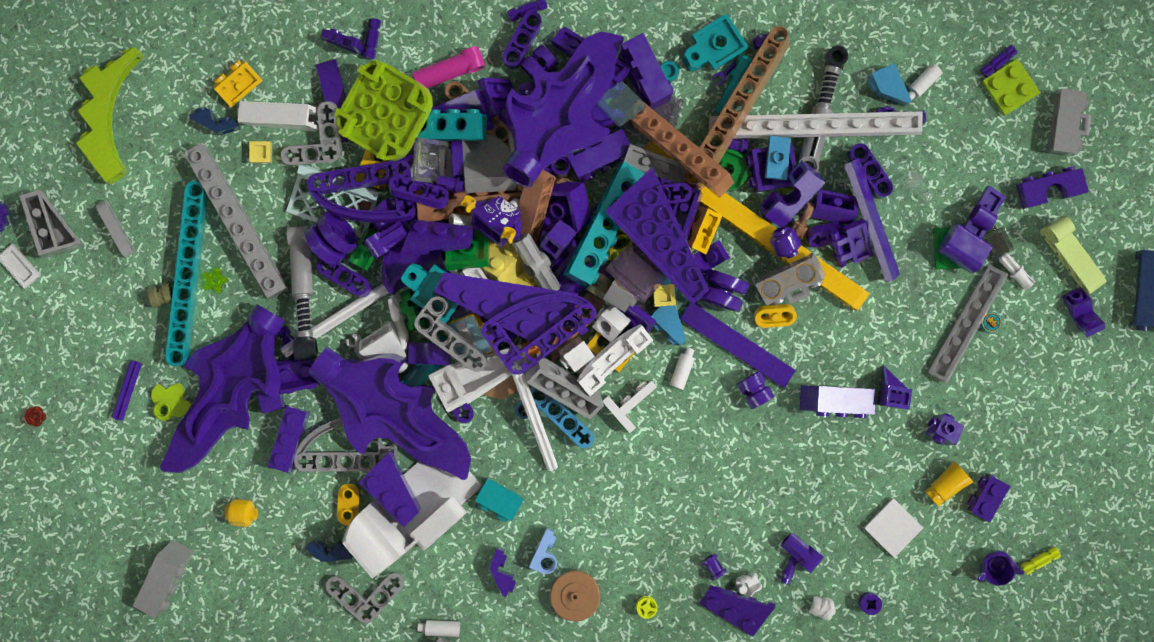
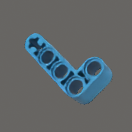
[515,387,594,448]

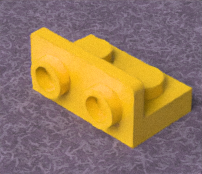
[213,59,263,108]

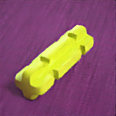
[1020,547,1061,575]

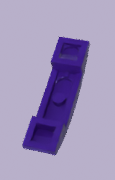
[316,59,351,143]

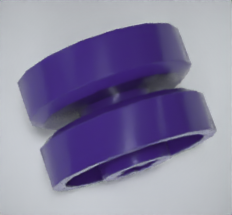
[304,211,359,265]
[700,269,750,313]

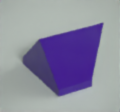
[877,365,913,410]

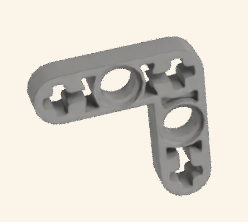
[281,101,342,165]
[326,572,405,624]

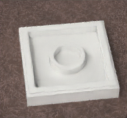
[863,498,923,558]

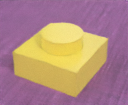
[249,141,272,163]
[653,284,676,307]

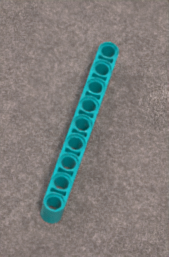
[165,181,208,366]

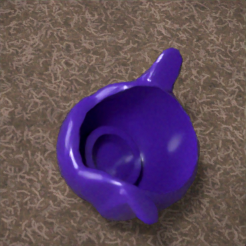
[977,550,1025,586]

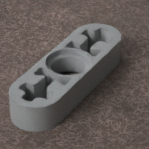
[96,200,135,258]

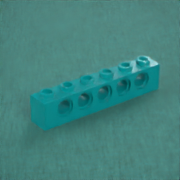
[415,109,487,141]
[563,161,645,287]

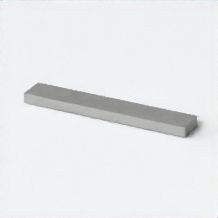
[927,265,1008,384]

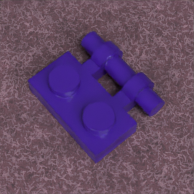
[830,219,873,267]

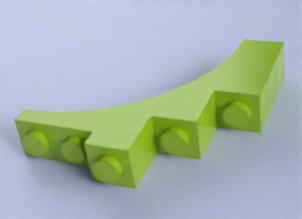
[76,46,145,185]

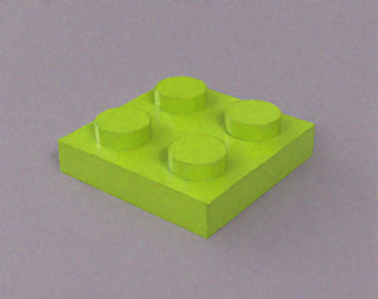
[982,58,1040,116]

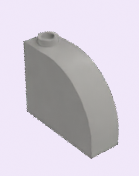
[462,134,516,193]

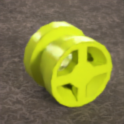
[636,596,657,619]

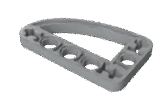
[294,418,398,472]

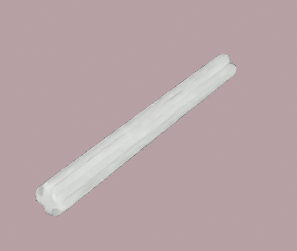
[281,283,389,357]
[511,359,558,471]

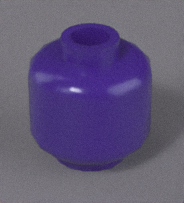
[770,226,801,259]

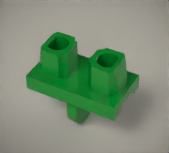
[349,228,376,271]

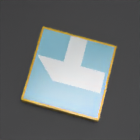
[444,312,494,359]

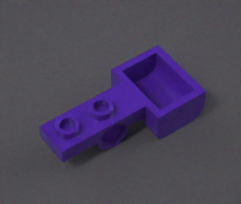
[937,186,1006,274]

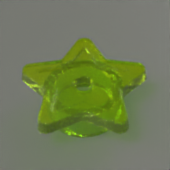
[203,267,229,294]

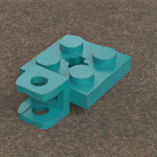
[682,13,749,72]
[401,264,458,323]

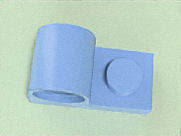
[529,527,557,574]

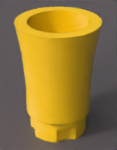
[925,460,973,507]

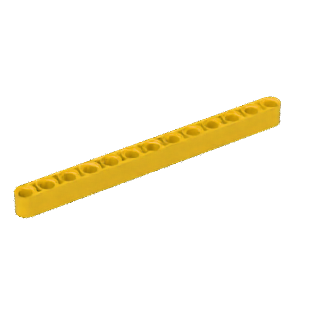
[643,141,870,312]

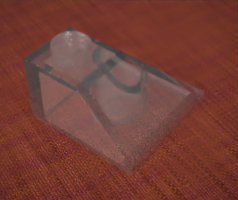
[412,138,448,183]

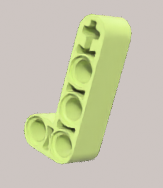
[1040,215,1106,295]

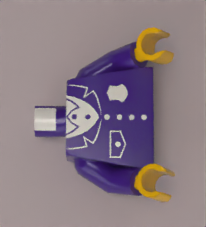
[460,195,522,248]

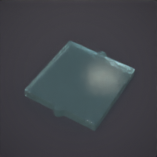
[597,81,646,127]

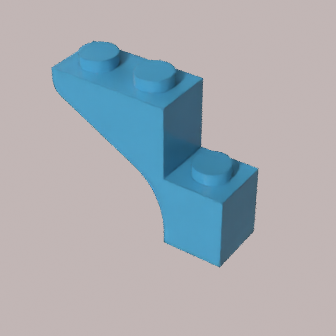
[651,273,686,346]

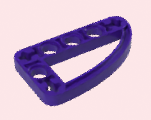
[307,160,417,223]
[481,293,596,375]

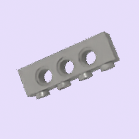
[524,353,604,420]

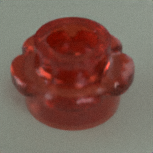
[25,406,46,427]

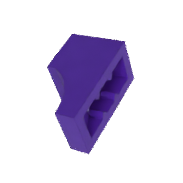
[408,343,451,365]

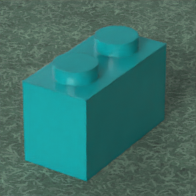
[475,477,525,522]

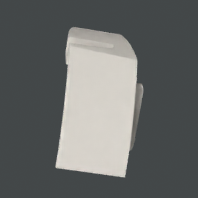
[343,461,483,579]

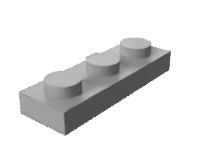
[624,144,686,182]

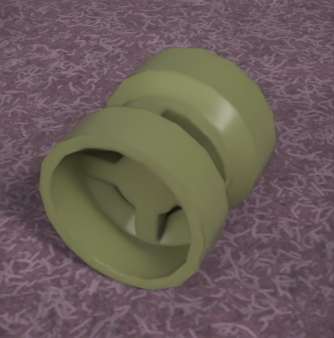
[584,272,613,300]
[148,283,173,308]

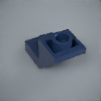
[189,107,241,135]
[305,540,353,562]

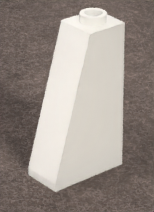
[237,101,326,132]

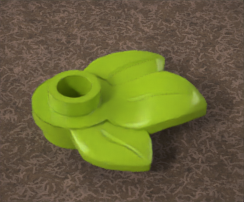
[151,383,192,421]

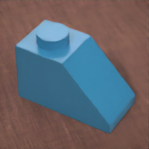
[868,63,912,106]

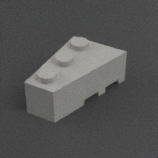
[20,190,84,259]
[133,540,194,618]

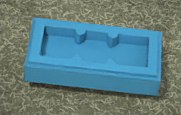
[765,136,791,181]

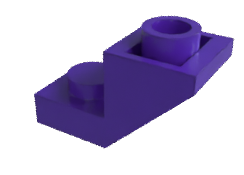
[694,240,730,274]
[1062,287,1105,338]
[489,547,516,597]

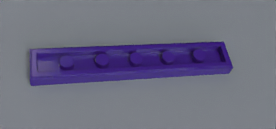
[845,157,900,282]
[680,302,796,388]

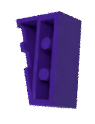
[566,129,630,183]
[661,178,703,240]
[359,449,421,527]

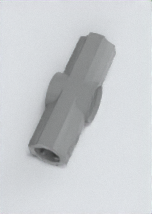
[512,233,561,290]

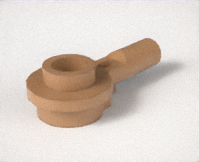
[793,202,815,239]

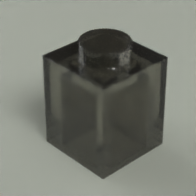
[982,225,1014,259]

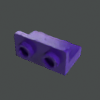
[277,358,320,394]
[967,474,1010,523]

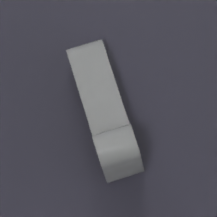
[415,294,488,372]

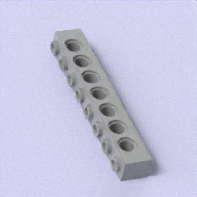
[184,143,290,299]

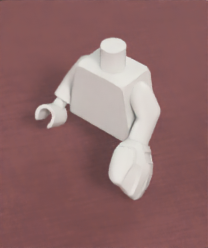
[346,294,409,373]

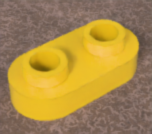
[754,304,797,328]
[337,483,360,526]

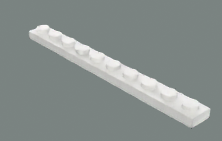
[709,111,923,138]

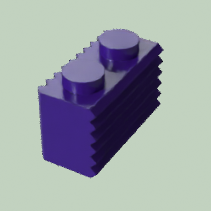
[811,190,859,224]

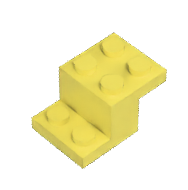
[480,240,538,287]

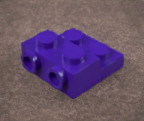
[746,144,796,193]

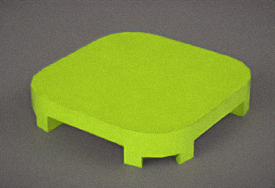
[334,60,433,161]

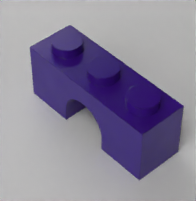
[759,160,825,227]
[1016,166,1089,209]
[539,220,577,269]
[268,405,311,473]

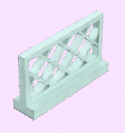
[286,164,382,238]

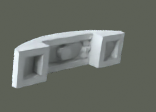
[577,324,653,396]

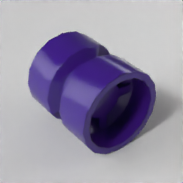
[519,44,559,81]
[737,371,775,410]

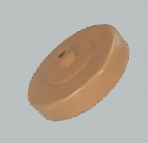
[550,570,600,622]

